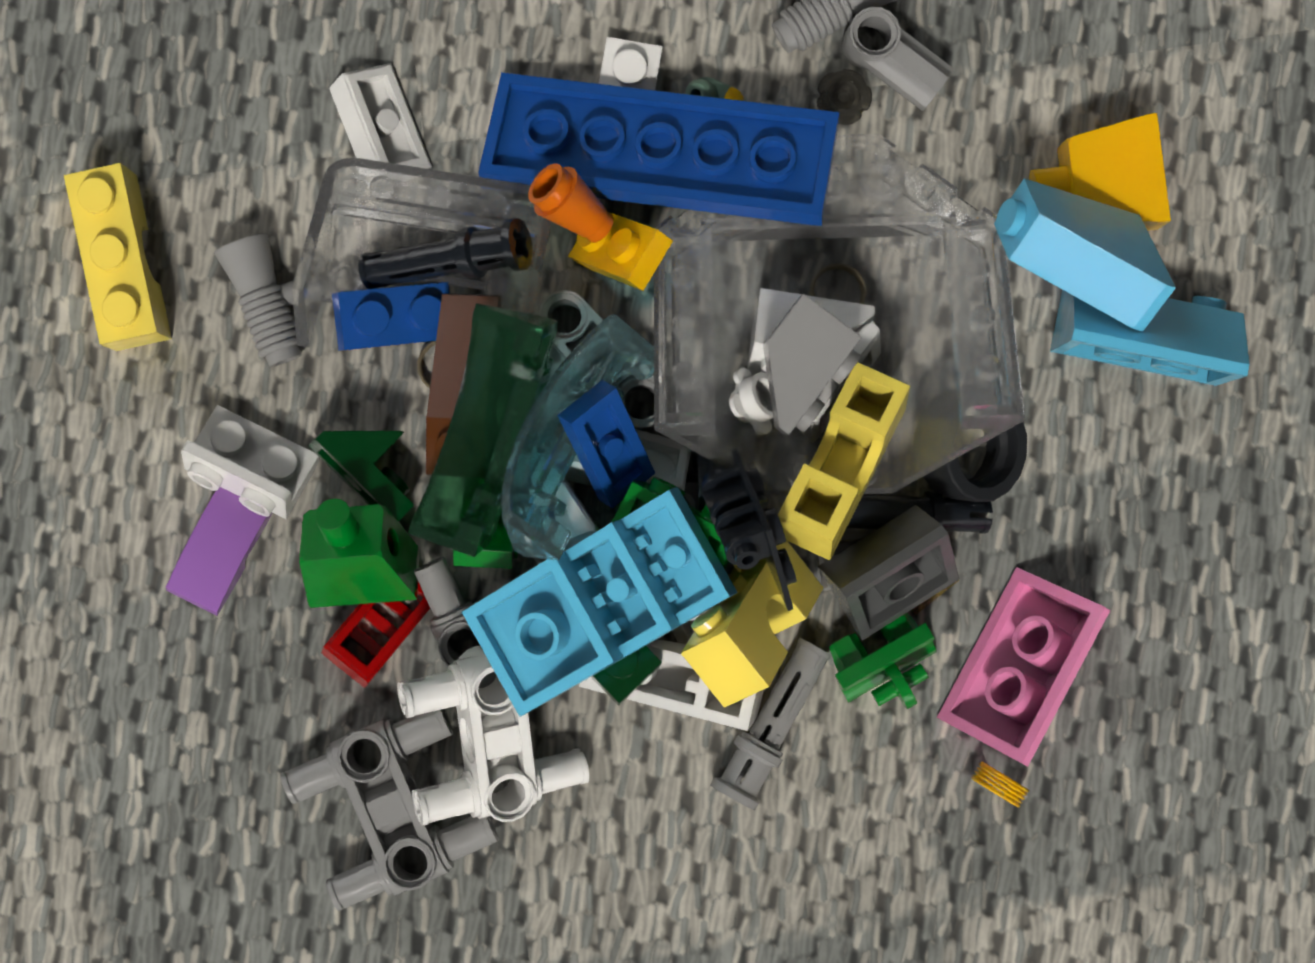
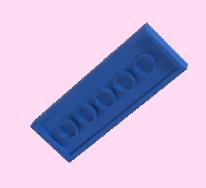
[478,72,839,226]

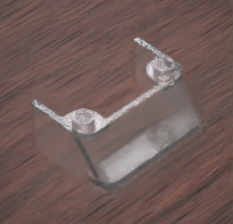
[292,158,553,382]

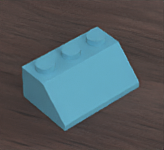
[1050,290,1250,386]

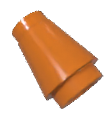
[528,163,614,243]

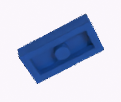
[332,282,450,351]
[557,380,655,508]

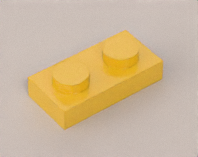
[568,212,673,291]

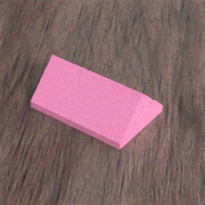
[937,567,1110,767]

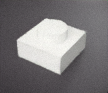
[599,37,663,91]

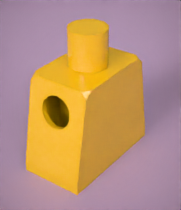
[1029,113,1171,231]

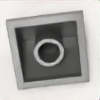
[818,505,959,641]

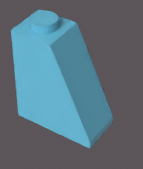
[994,178,1176,332]

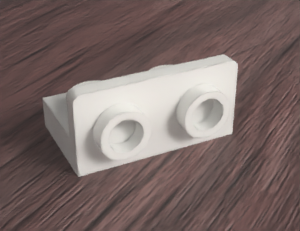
[181,405,319,519]

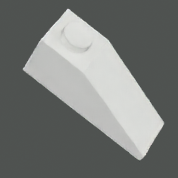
[579,639,764,731]

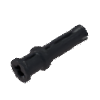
[358,218,533,289]

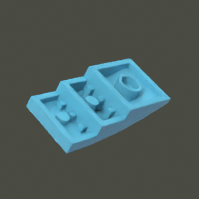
[462,487,738,717]

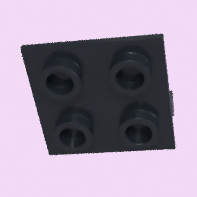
[700,448,797,611]

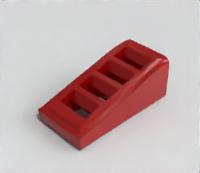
[321,582,430,688]

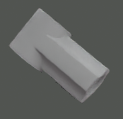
[842,7,955,111]

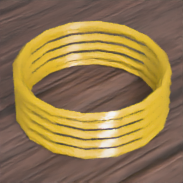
[971,761,1029,808]

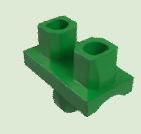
[829,613,937,709]

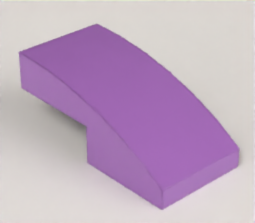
[166,487,272,616]

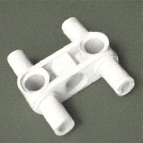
[397,646,589,826]

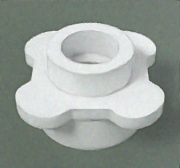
[729,368,773,435]

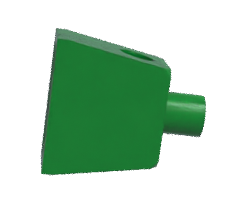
[299,499,420,608]

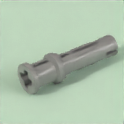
[710,638,831,810]

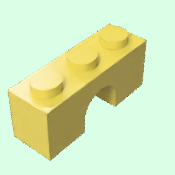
[64,163,172,351]
[778,362,910,561]
[681,540,824,708]

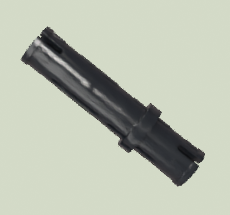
[846,491,993,534]

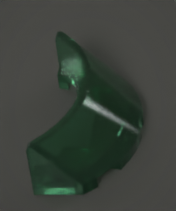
[408,303,558,557]

